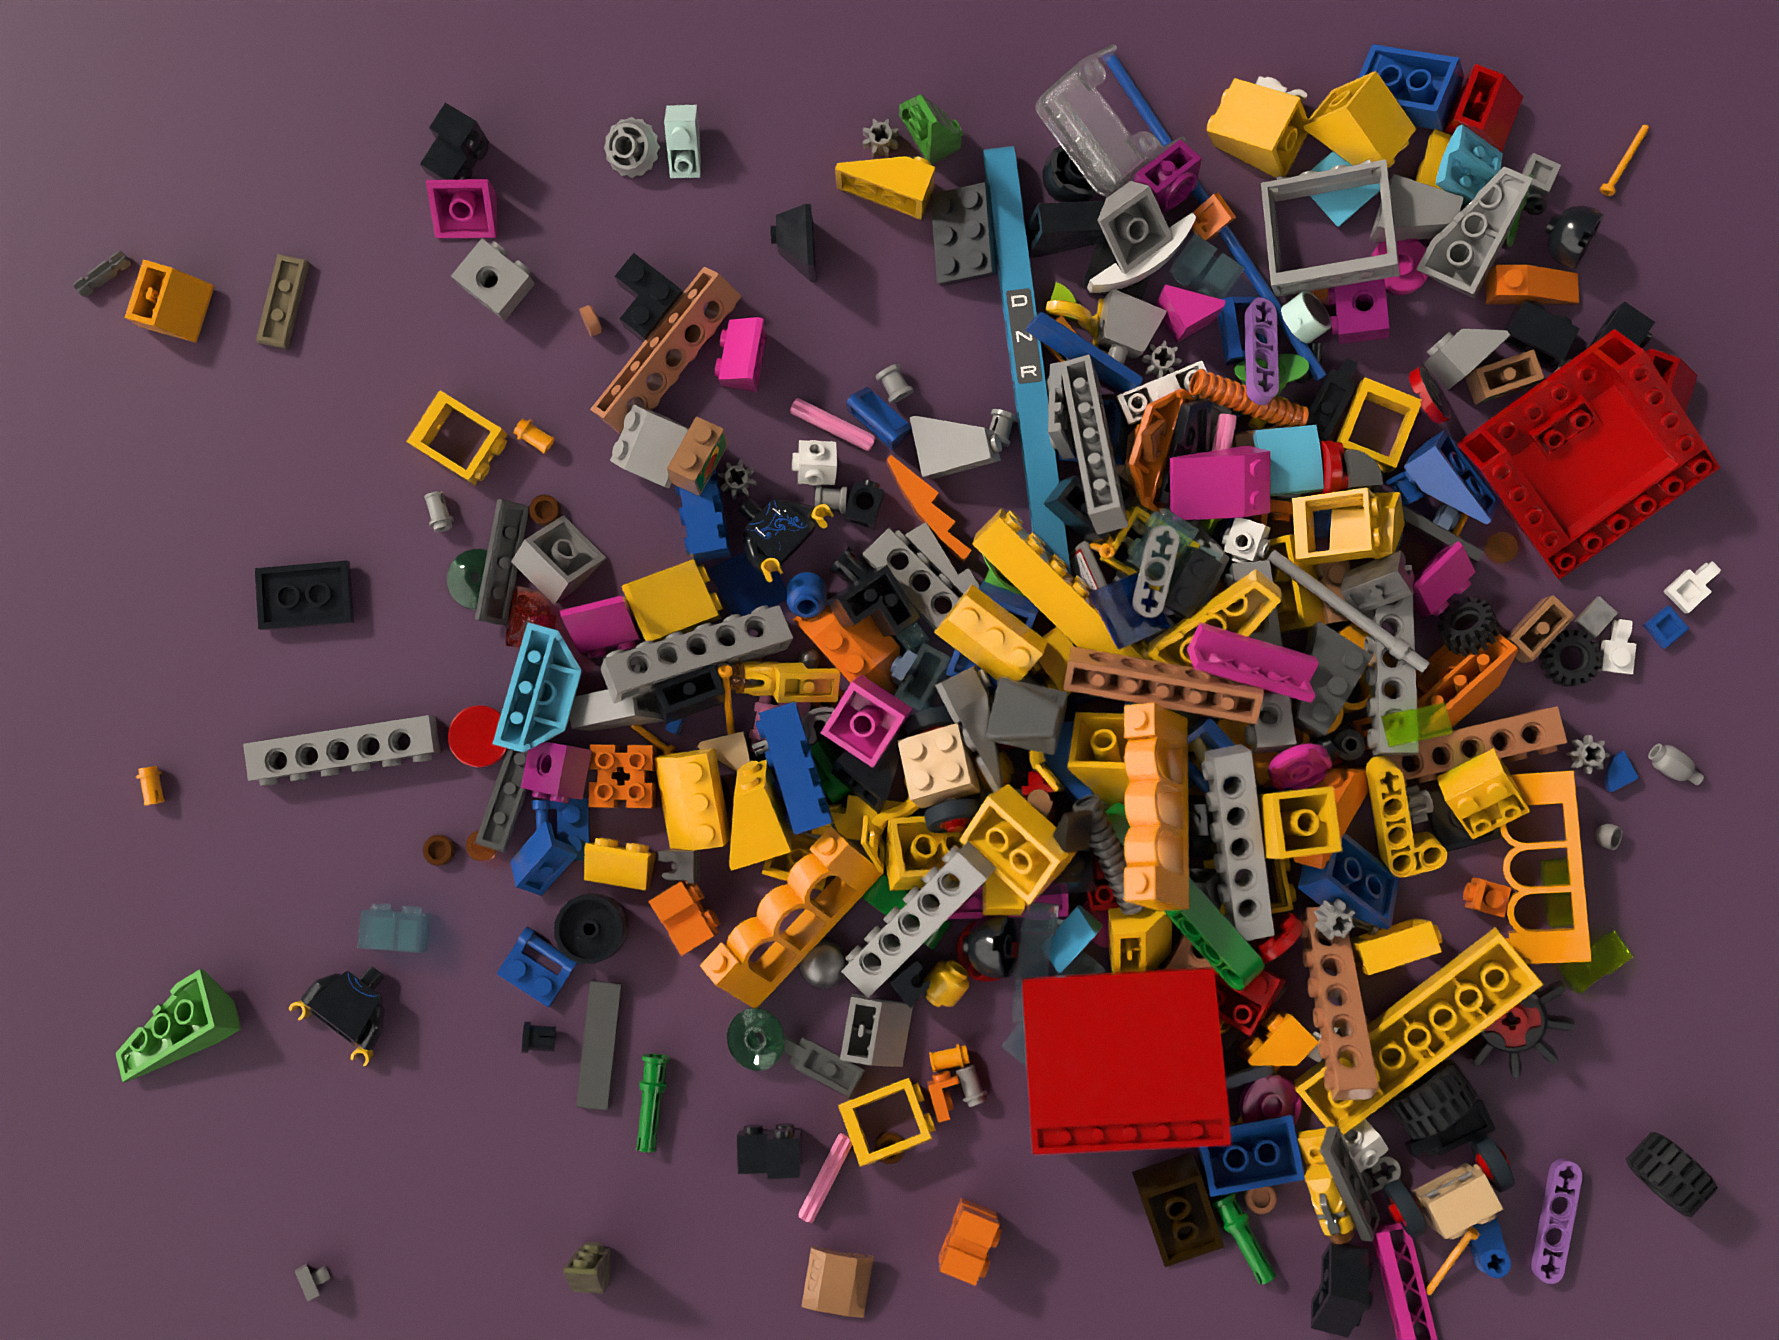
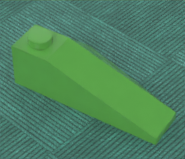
[115,969,242,1082]

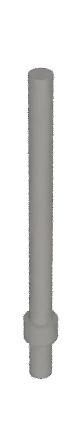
[1267,549,1430,673]

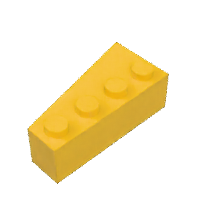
[1147,569,1281,668]

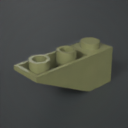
[564,1242,611,1294]

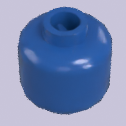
[787,572,827,618]

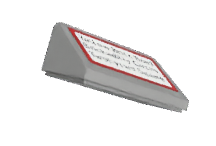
[1069,541,1111,604]

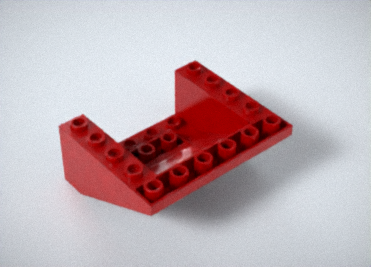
[1456,329,1721,580]
[1022,967,1231,1155]

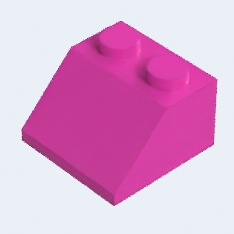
[715,317,767,392]
[1412,541,1475,618]
[821,675,913,768]

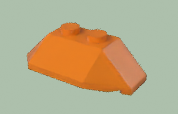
[1125,389,1197,517]
[793,600,900,695]
[1416,633,1519,734]
[1293,763,1369,869]

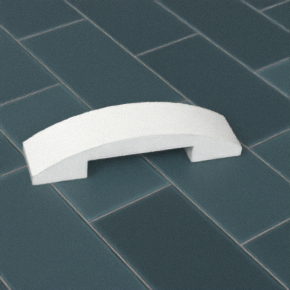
[1087,212,1196,293]

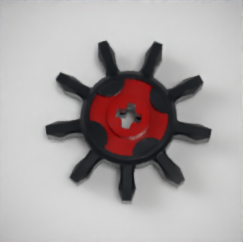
[1472,958,1575,1078]

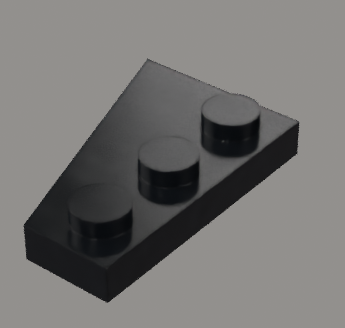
[1157,400,1212,503]

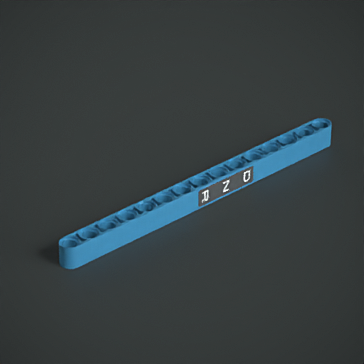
[983,146,1071,575]

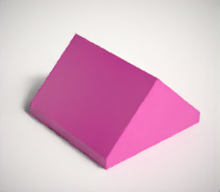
[426,179,497,238]
[1156,285,1226,343]

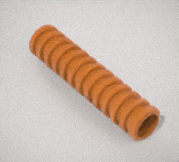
[1189,369,1309,428]

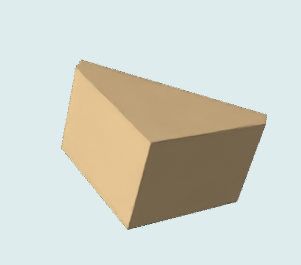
[697,732,752,771]

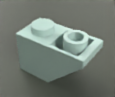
[664,105,701,178]

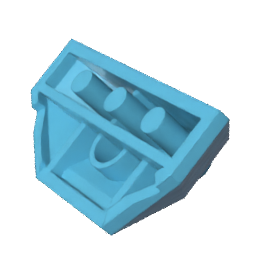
[493,623,583,753]

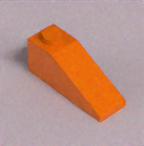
[1485,265,1579,305]

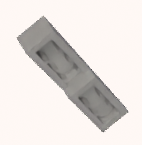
[905,522,980,596]

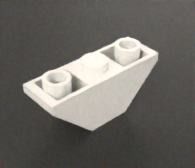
[1116,361,1207,425]

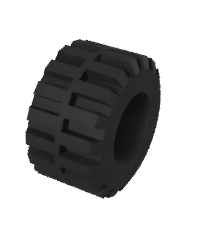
[1387,1059,1477,1139]
[1625,1131,1718,1217]

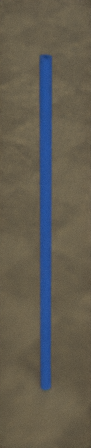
[1102,50,1327,382]

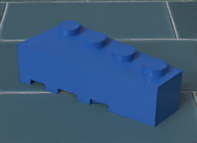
[674,468,732,563]
[755,702,834,835]

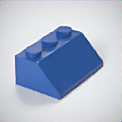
[1198,1115,1305,1197]

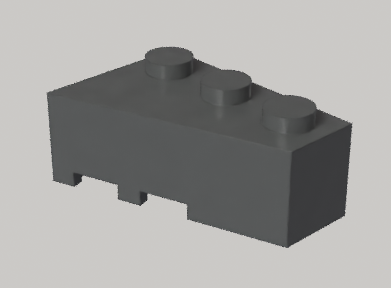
[1291,621,1373,739]

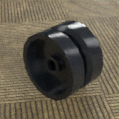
[554,893,629,964]

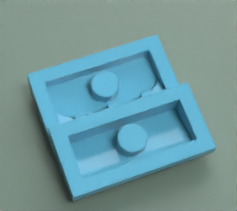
[1435,124,1503,206]
[1311,151,1380,228]
[1253,425,1324,496]

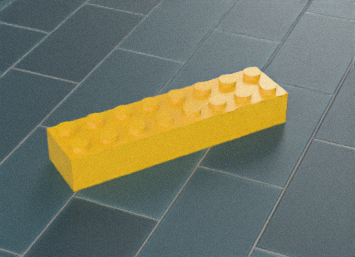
[972,508,1155,705]
[1295,927,1543,1135]

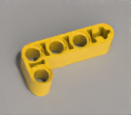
[1366,755,1447,877]

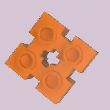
[589,744,657,808]
[649,880,721,956]
[938,1198,1002,1286]

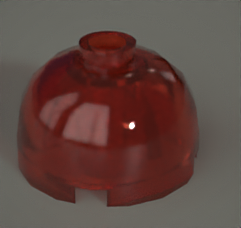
[505,586,556,648]

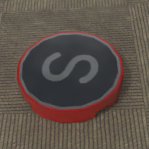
[1409,366,1451,424]

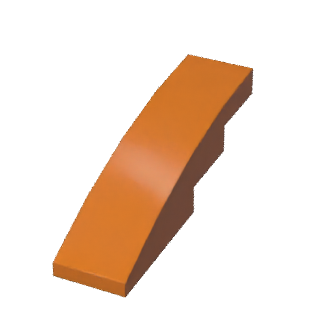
[887,455,972,564]

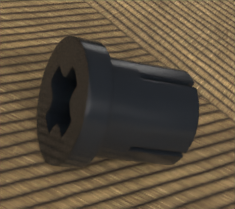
[829,547,870,584]
[521,1021,556,1053]

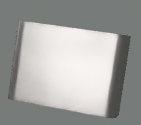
[1574,596,1618,638]

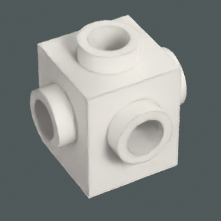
[792,440,837,485]
[1222,517,1271,563]
[1343,1119,1389,1173]

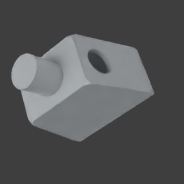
[1097,289,1166,365]

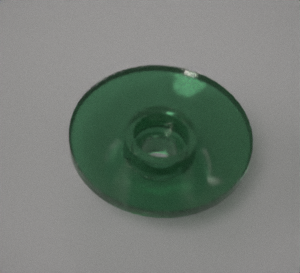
[447,549,488,610]
[727,1008,785,1071]

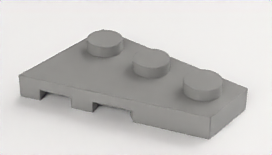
[1046,362,1075,460]

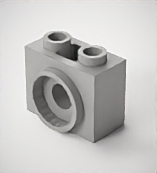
[451,239,535,321]

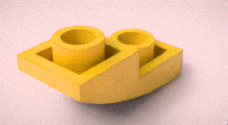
[1415,129,1452,190]

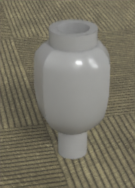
[1648,743,1704,785]

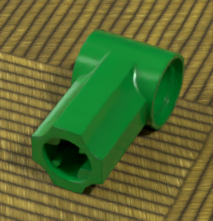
[810,738,852,804]

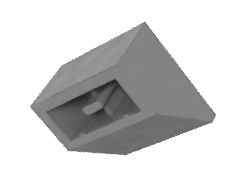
[840,993,913,1067]

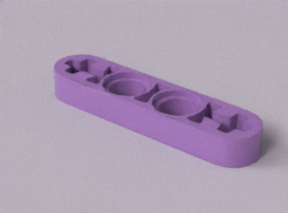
[1245,298,1279,405]
[1531,1158,1582,1284]

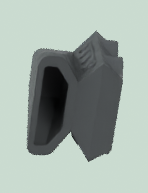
[986,676,1068,755]

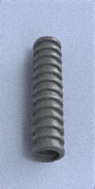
[1073,794,1145,915]

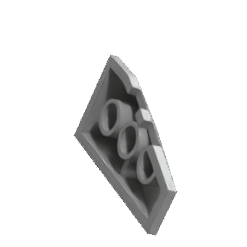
[1417,166,1533,299]
[935,665,1004,792]

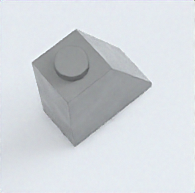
[1369,174,1464,242]
[909,416,1002,479]
[569,689,664,731]

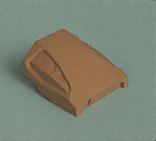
[802,1245,874,1318]

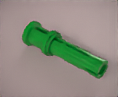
[636,1053,670,1152]
[1209,1192,1276,1285]

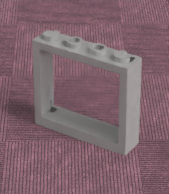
[1261,159,1400,297]

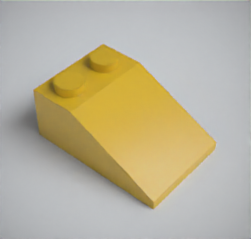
[835,156,935,220]

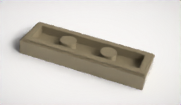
[256,254,310,350]

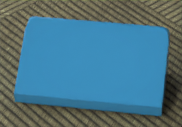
[1042,905,1103,974]

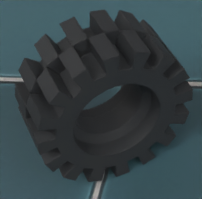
[1437,597,1500,656]
[1539,629,1603,687]

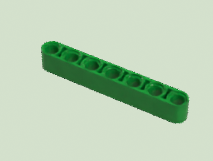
[1105,803,1264,991]

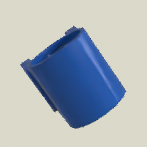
[1468,1217,1511,1278]

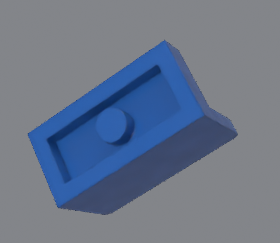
[510,821,578,896]

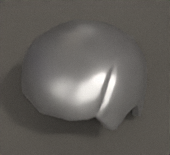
[799,939,848,989]

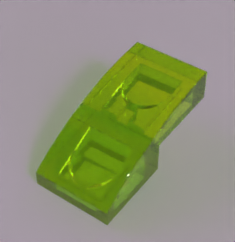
[1381,702,1453,747]
[1541,858,1573,927]
[1557,931,1633,993]

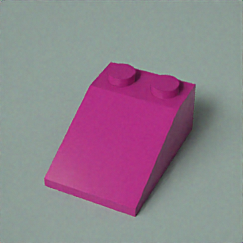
[1170,446,1271,521]
[560,596,643,659]

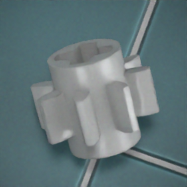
[863,118,899,158]
[1142,340,1182,379]
[718,460,757,499]
[1566,735,1610,774]
[1406,785,1433,825]
[1314,898,1355,940]

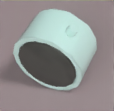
[1281,291,1331,343]

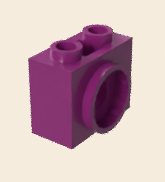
[1134,139,1202,214]
[1328,278,1390,344]
[521,742,592,804]

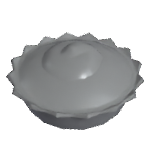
[604,117,660,178]

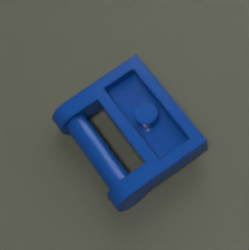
[532,798,591,861]
[496,926,578,1008]

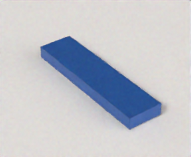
[1025,312,1143,393]

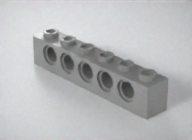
[1060,354,1128,535]
[862,528,963,650]
[1224,560,1296,754]
[1363,565,1419,756]
[601,605,793,703]
[243,715,441,786]
[1202,744,1274,941]
[841,841,996,998]

